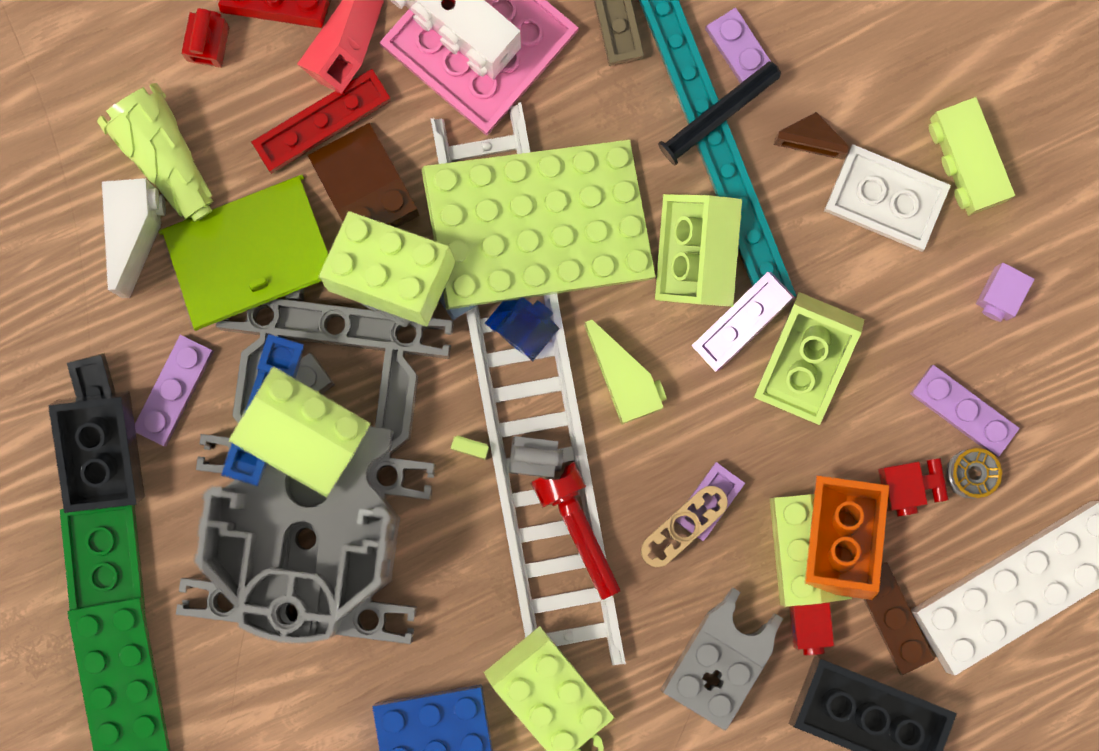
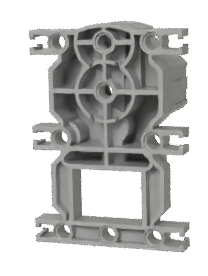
[176,299,454,644]

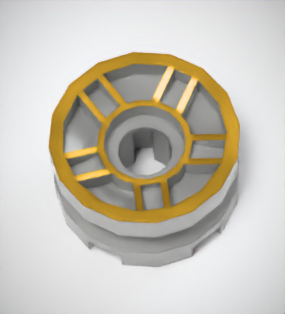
[946,448,1002,499]

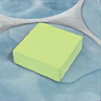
[451,435,490,460]

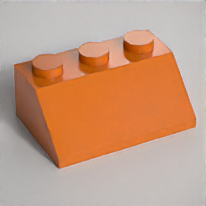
[805,476,889,600]

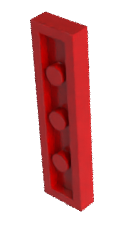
[251,69,391,174]

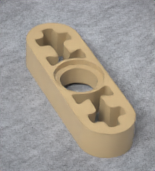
[641,486,728,567]

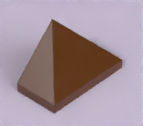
[774,112,849,160]

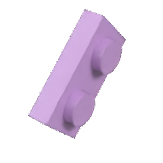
[705,7,770,84]
[675,462,745,541]

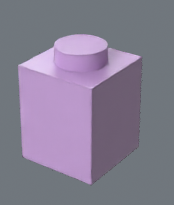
[976,263,1035,322]

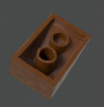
[307,122,420,228]

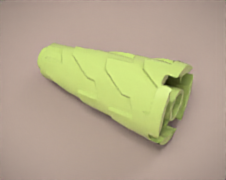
[97,83,213,222]

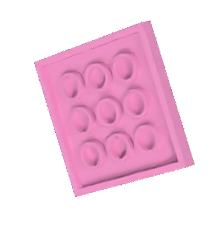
[379,0,579,136]

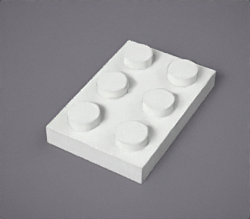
[824,144,951,252]

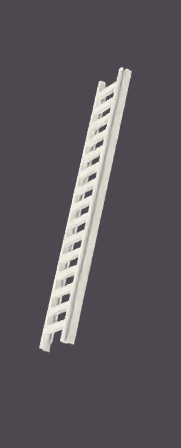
[431,102,626,665]

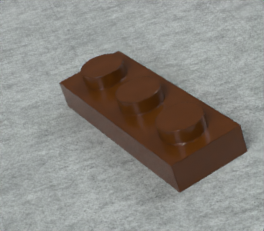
[864,562,935,675]

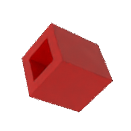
[789,602,834,655]

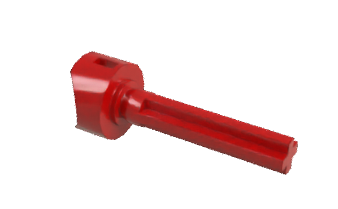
[531,462,621,600]

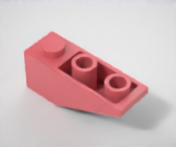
[297,0,384,94]

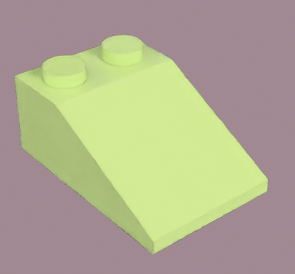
[754,292,865,425]

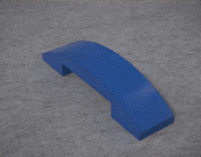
[221,334,304,487]

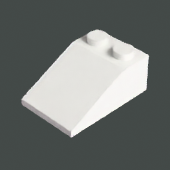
[102,178,166,298]

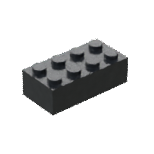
[789,656,957,751]

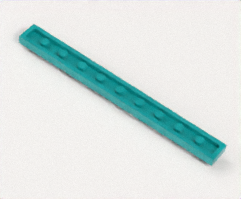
[639,0,796,297]

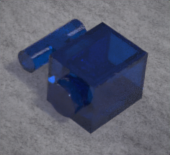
[484,298,560,362]

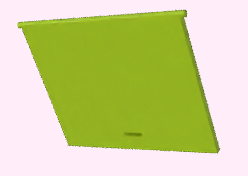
[158,174,329,331]

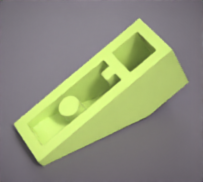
[584,320,667,425]

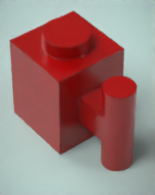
[181,8,230,68]
[878,458,949,517]

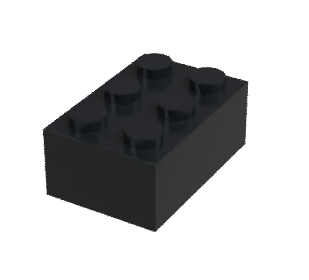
[48,391,145,513]

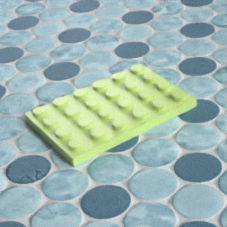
[421,140,656,310]

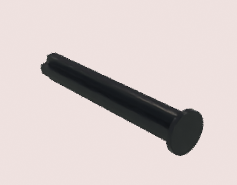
[658,61,781,166]

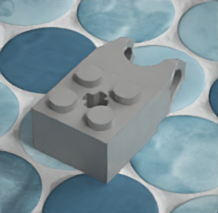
[660,588,783,731]

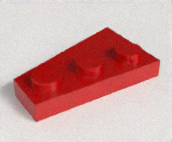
[218,0,331,28]

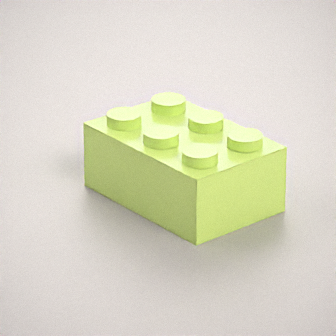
[319,211,456,327]
[484,626,614,751]

